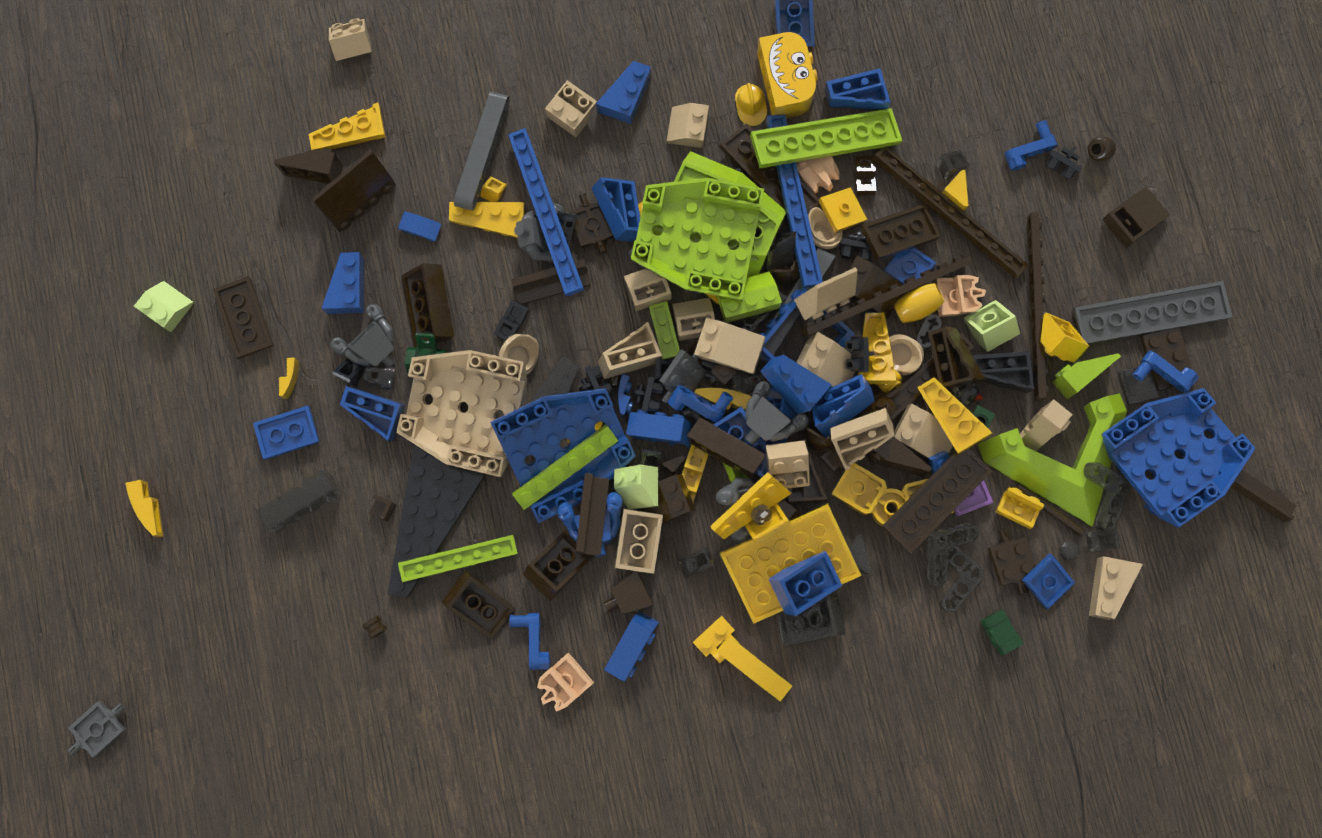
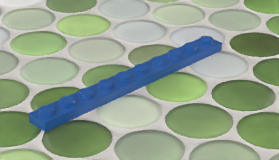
[766,115,823,289]
[508,128,584,297]

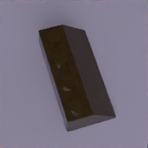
[401,263,455,347]

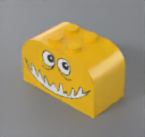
[757,32,818,118]

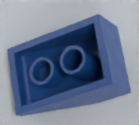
[774,0,815,46]
[768,551,842,616]

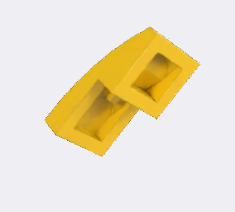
[279,358,299,399]

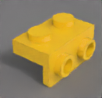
[995,487,1044,529]

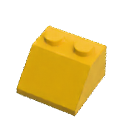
[1041,312,1089,363]

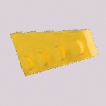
[309,102,386,150]
[449,202,525,239]
[858,313,897,384]
[917,378,993,454]
[710,472,791,539]

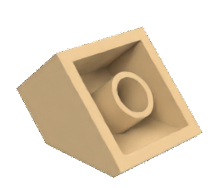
[666,103,709,148]

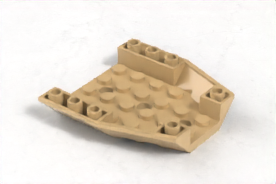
[396,350,527,477]

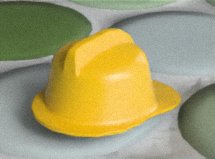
[735,83,767,126]

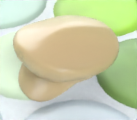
[808,207,843,249]
[499,334,539,375]
[889,334,924,376]

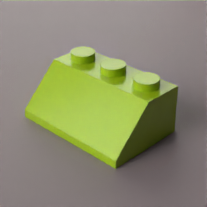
[717,271,782,323]

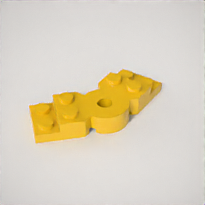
[831,463,954,526]

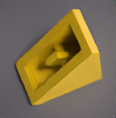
[942,170,968,211]

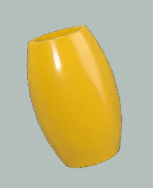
[894,283,945,323]

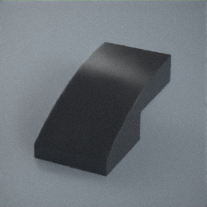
[494,300,530,340]

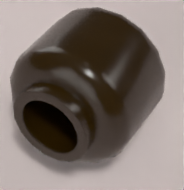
[1087,137,1116,161]

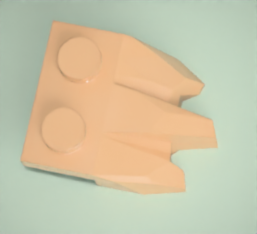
[796,156,839,194]
[933,275,986,317]
[537,653,594,712]

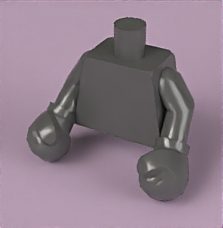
[514,203,564,263]
[331,304,395,368]
[745,381,809,445]
[716,478,756,544]

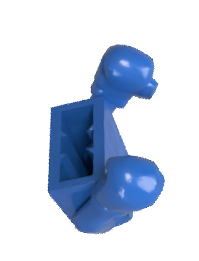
[557,492,623,557]

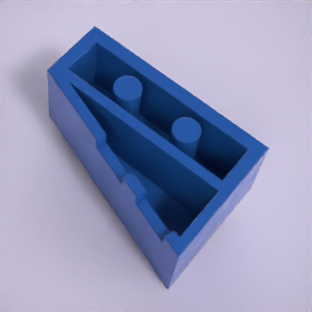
[824,68,891,110]
[760,355,832,414]
[340,386,405,441]
[626,410,694,448]

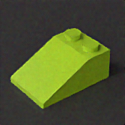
[1052,353,1121,399]

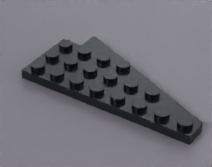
[388,444,486,598]

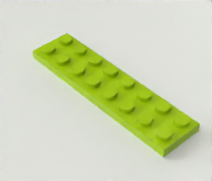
[750,108,902,168]

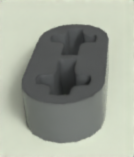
[916,314,942,350]

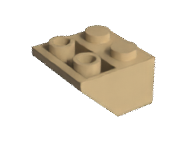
[329,18,372,61]
[545,80,597,137]
[624,268,672,311]
[672,298,715,341]
[766,441,810,489]

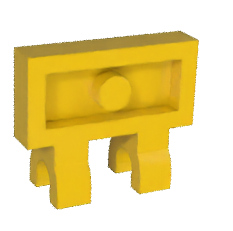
[693,616,740,663]

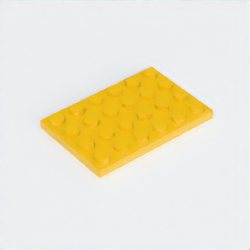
[720,504,861,624]

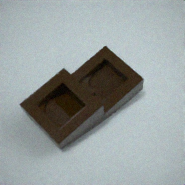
[855,156,876,195]

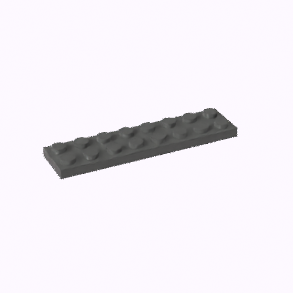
[1073,281,1232,344]

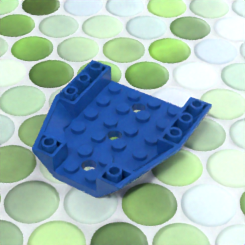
[490,388,636,523]
[1101,388,1256,528]

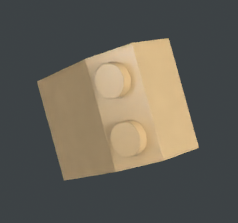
[694,317,766,374]
[796,332,855,388]
[894,404,953,459]

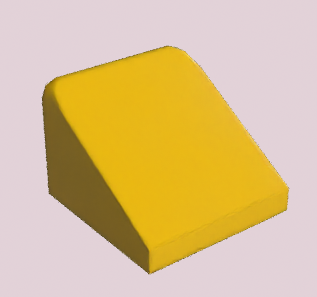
[480,176,507,202]

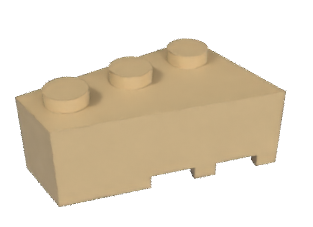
[598,322,662,379]
[1020,399,1073,451]
[830,408,895,470]
[1089,557,1143,620]

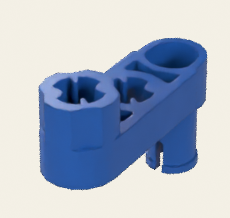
[1004,120,1058,171]
[1132,351,1199,393]
[667,385,733,422]
[509,613,550,670]

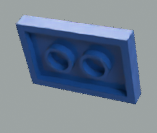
[253,406,320,460]

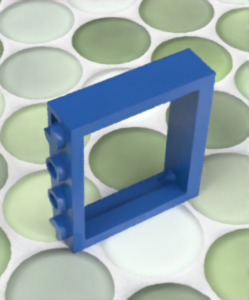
[759,288,855,362]

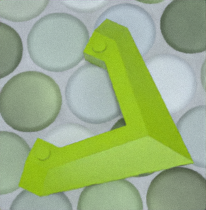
[977,393,1127,527]

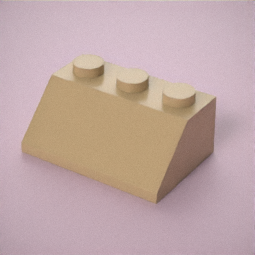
[794,267,858,320]
[615,508,663,574]

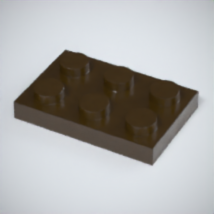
[1140,327,1193,391]

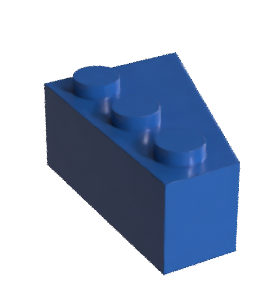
[596,61,651,124]
[591,177,640,242]
[321,252,364,314]
[812,374,875,438]
[604,611,659,682]

